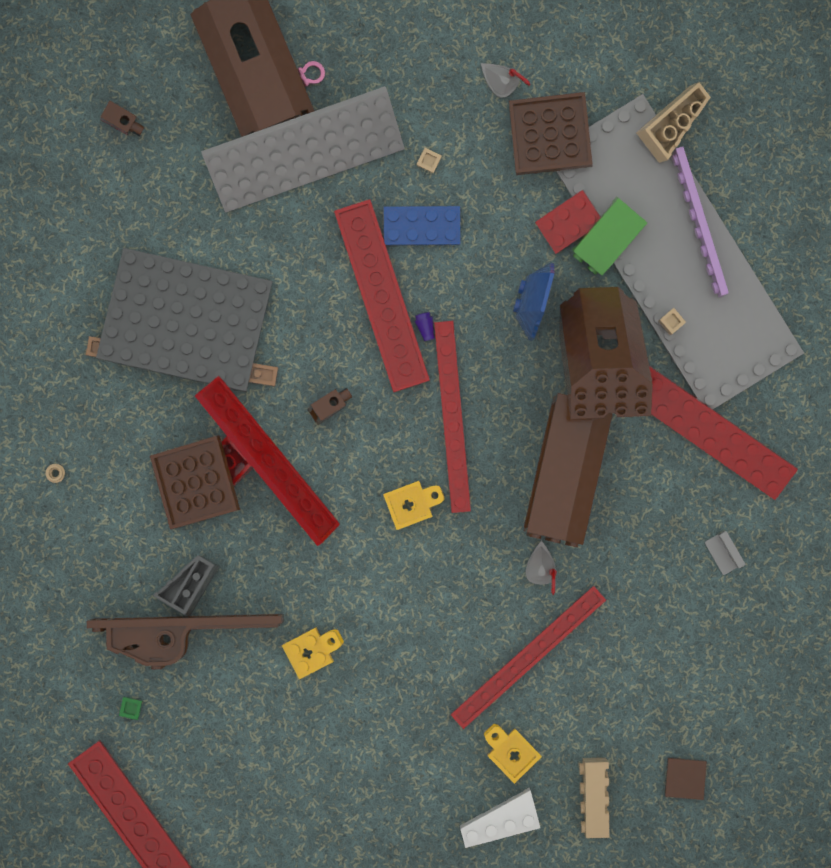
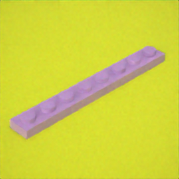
[672,147,729,298]

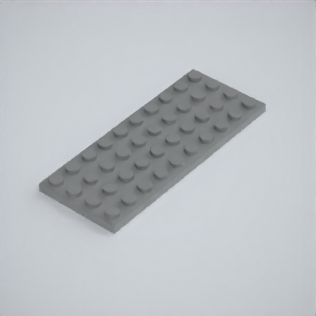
[201,86,405,213]

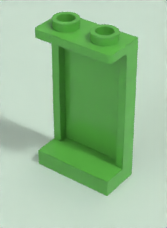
[572,196,648,276]

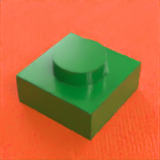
[119,696,143,720]

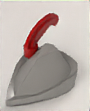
[481,63,530,98]
[525,540,557,595]

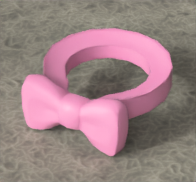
[297,61,325,87]

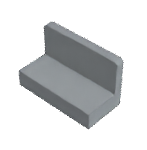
[705,531,746,575]

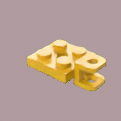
[383,481,445,530]
[282,627,344,679]
[484,724,542,784]

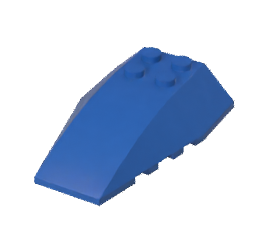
[513,262,555,341]

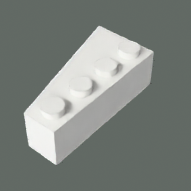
[460,788,540,848]

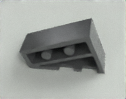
[152,555,219,616]

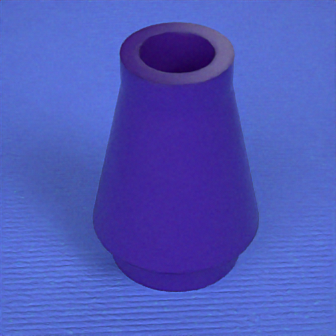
[415,312,435,341]

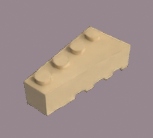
[636,82,711,163]
[579,758,609,838]

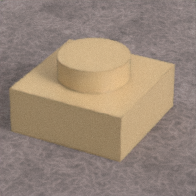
[416,148,442,174]
[658,308,686,335]

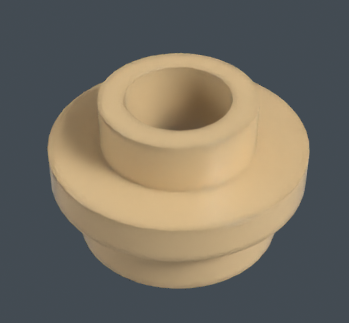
[46,464,65,483]

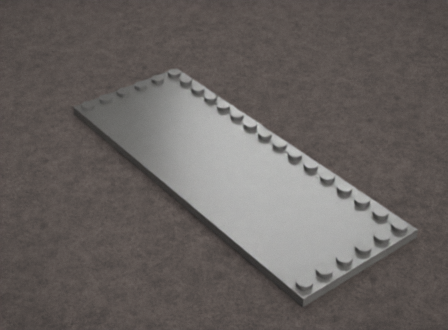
[556,94,804,409]

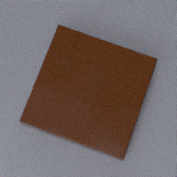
[665,757,707,800]

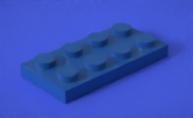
[384,206,460,245]

